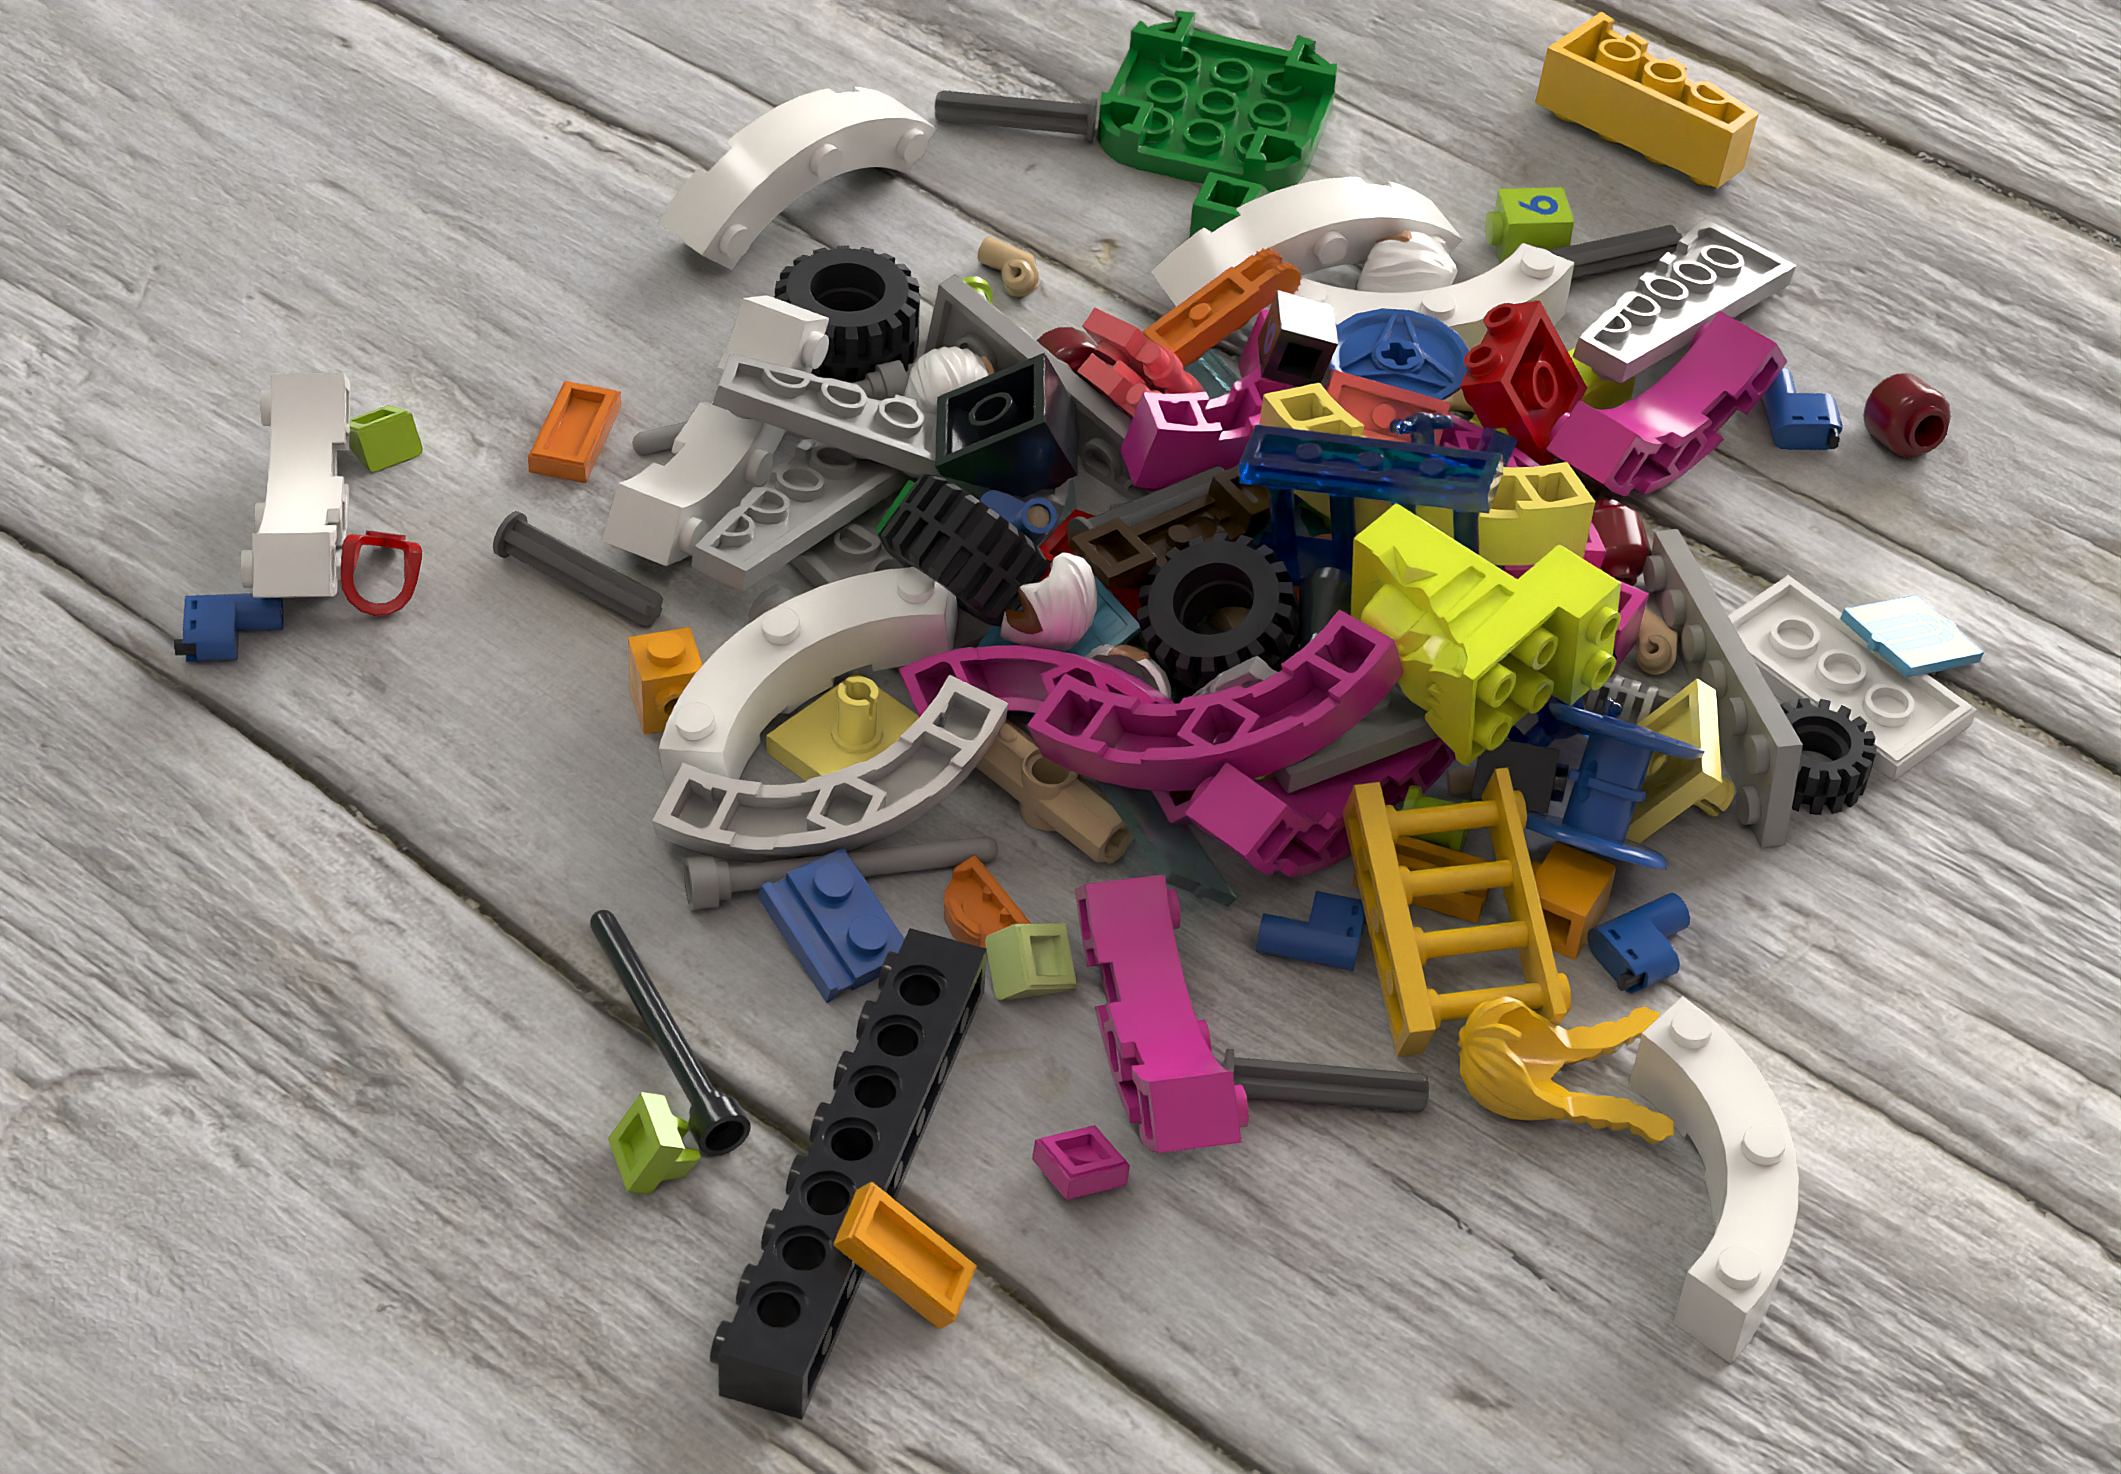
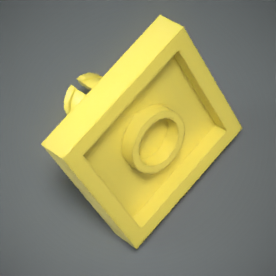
[766,671,919,782]
[1626,679,1735,844]

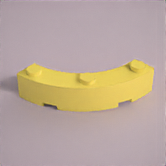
[1256,383,1595,566]

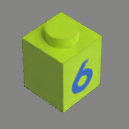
[1485,187,1574,264]

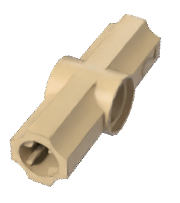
[976,718,1138,866]

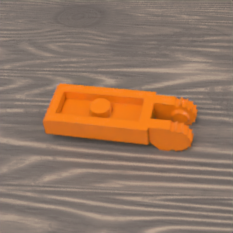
[1142,248,1302,368]

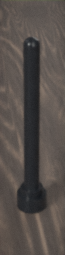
[590,910,751,1156]

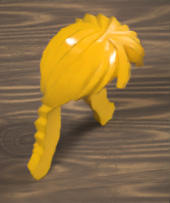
[1457,996,1675,1145]

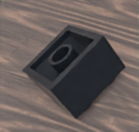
[935,352,1078,498]

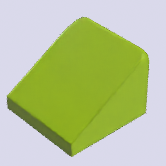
[350,405,423,472]

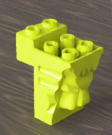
[1351,503,1621,767]

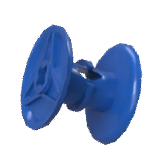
[1328,308,1470,400]
[1525,701,1705,870]

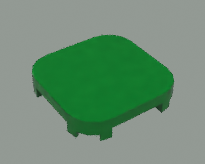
[1097,11,1337,193]

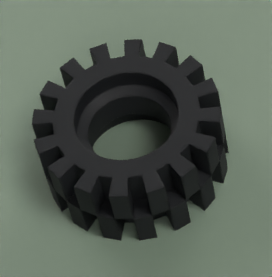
[1780,698,1877,815]

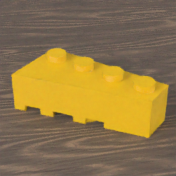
[1535,12,1759,189]

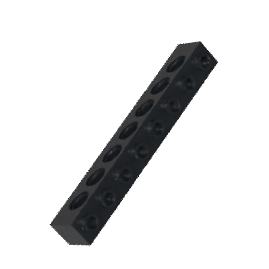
[710,928,987,1420]

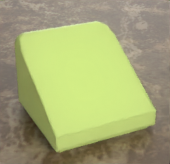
[985,923,1077,1000]

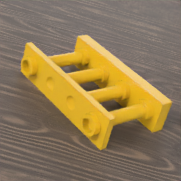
[1342,768,1571,1057]

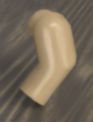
[977,236,1040,298]
[1637,606,1679,675]

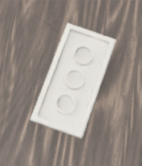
[1728,575,1977,781]

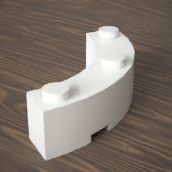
[657,87,937,270]
[1151,177,1463,307]
[1294,243,1575,377]
[602,295,829,566]
[241,373,350,598]
[659,567,958,791]
[652,675,1009,862]
[1629,996,1799,1364]

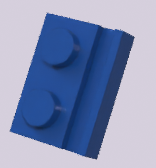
[758,847,904,1003]

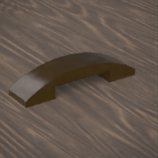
[1068,456,1297,589]

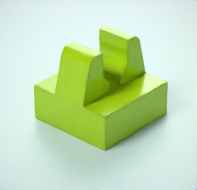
[608,1092,700,1195]

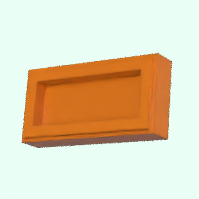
[528,381,621,483]

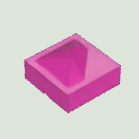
[1032,1125,1130,1200]

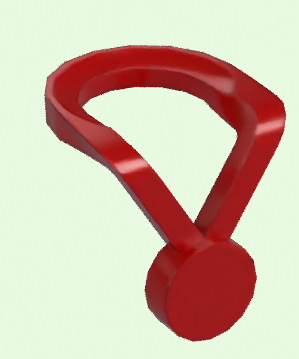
[341,530,422,616]

